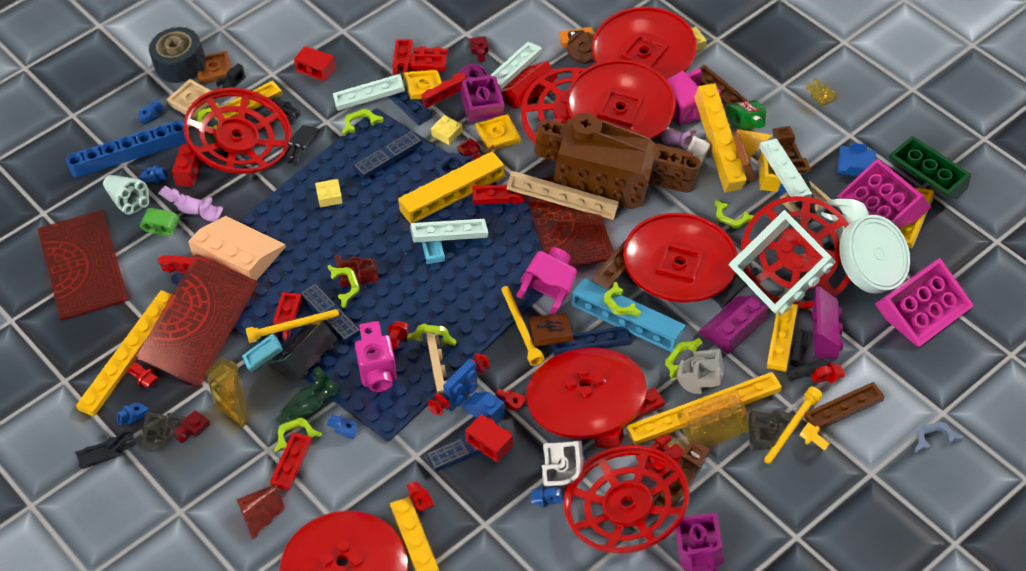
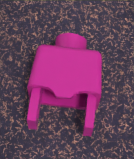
[667,68,721,126]

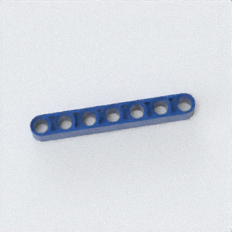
[66,120,186,177]

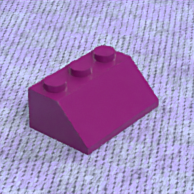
[812,287,843,359]
[698,295,768,354]

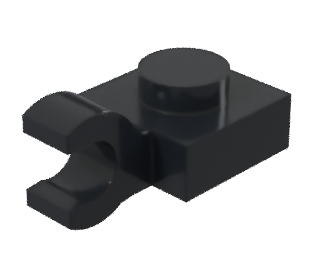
[216,63,246,88]

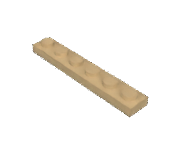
[507,171,619,220]

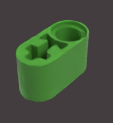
[140,208,180,236]

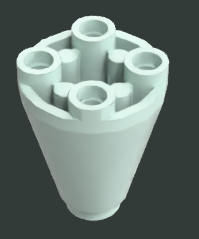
[103,175,149,215]

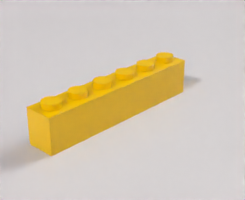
[694,83,746,193]
[398,151,505,224]

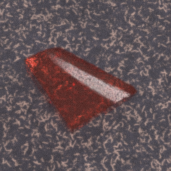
[334,255,378,287]
[236,484,285,539]

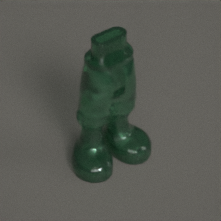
[275,366,341,426]

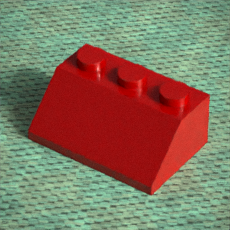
[500,60,558,109]

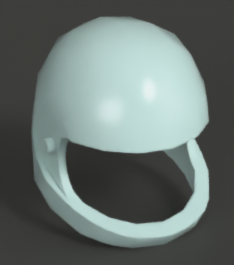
[816,199,869,245]

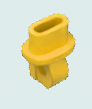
[799,423,830,450]

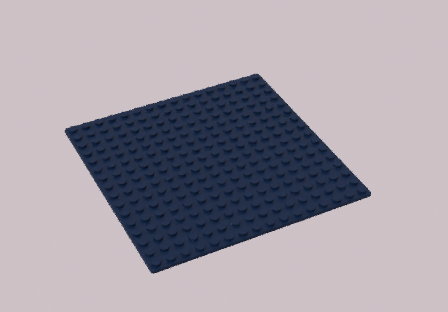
[170,109,586,441]

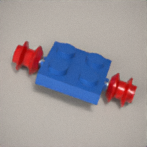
[428,353,490,416]

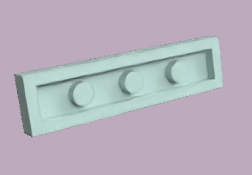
[491,42,542,90]
[333,74,405,111]
[759,138,812,203]
[410,219,488,242]

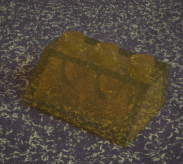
[205,357,246,427]
[677,389,749,447]

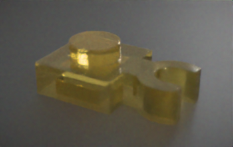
[806,78,837,107]

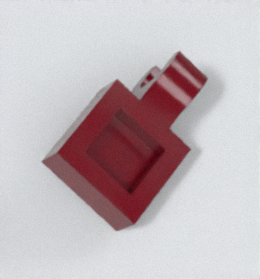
[469,36,489,62]
[456,138,481,160]
[174,410,210,443]

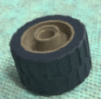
[148,27,206,83]

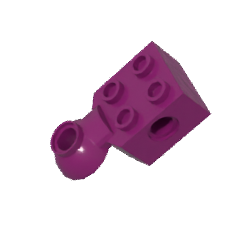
[460,64,505,123]
[674,513,724,571]

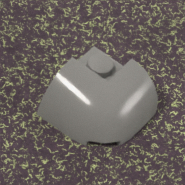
[677,349,723,394]
[542,441,584,486]

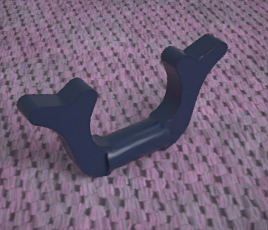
[435,153,473,177]

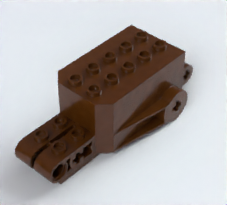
[534,113,701,209]

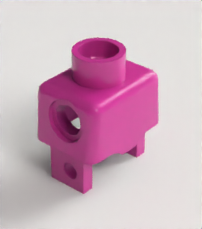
[516,247,577,314]
[355,321,397,392]

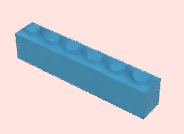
[571,278,686,352]

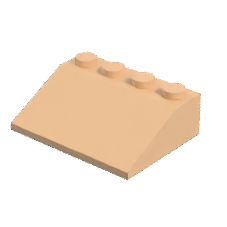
[188,216,286,284]

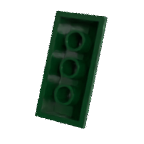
[889,135,972,199]

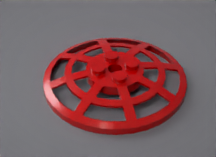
[521,67,625,145]
[183,88,292,174]
[741,196,851,310]
[563,445,689,554]

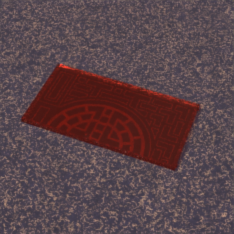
[525,176,614,267]
[37,210,129,321]
[136,254,259,387]

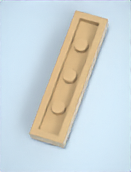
[426,332,447,395]

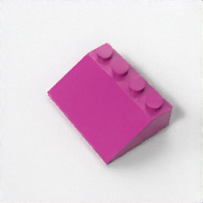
[837,158,931,229]
[875,258,974,347]

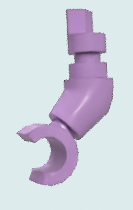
[660,126,696,151]
[158,186,223,222]

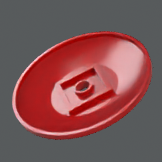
[592,7,697,80]
[567,59,675,140]
[623,213,738,303]
[526,348,647,439]
[280,511,408,571]

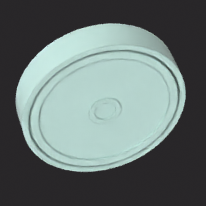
[839,215,910,294]

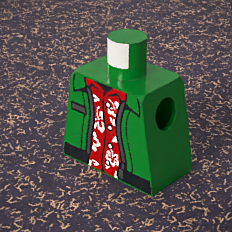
[726,100,766,130]

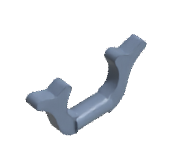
[915,422,963,453]

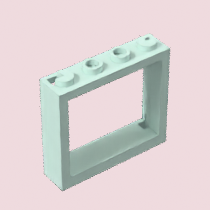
[728,210,836,317]

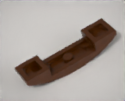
[772,126,811,173]
[653,439,710,507]

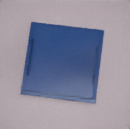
[836,143,877,177]

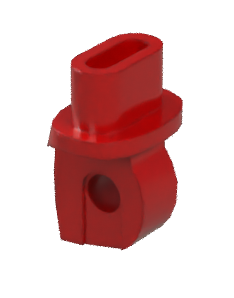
[388,321,408,350]
[128,362,158,389]
[811,363,845,383]
[495,389,526,411]
[407,482,435,511]

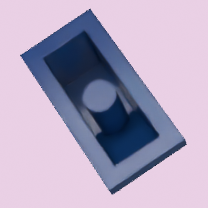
[462,392,505,423]

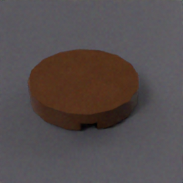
[567,32,594,64]

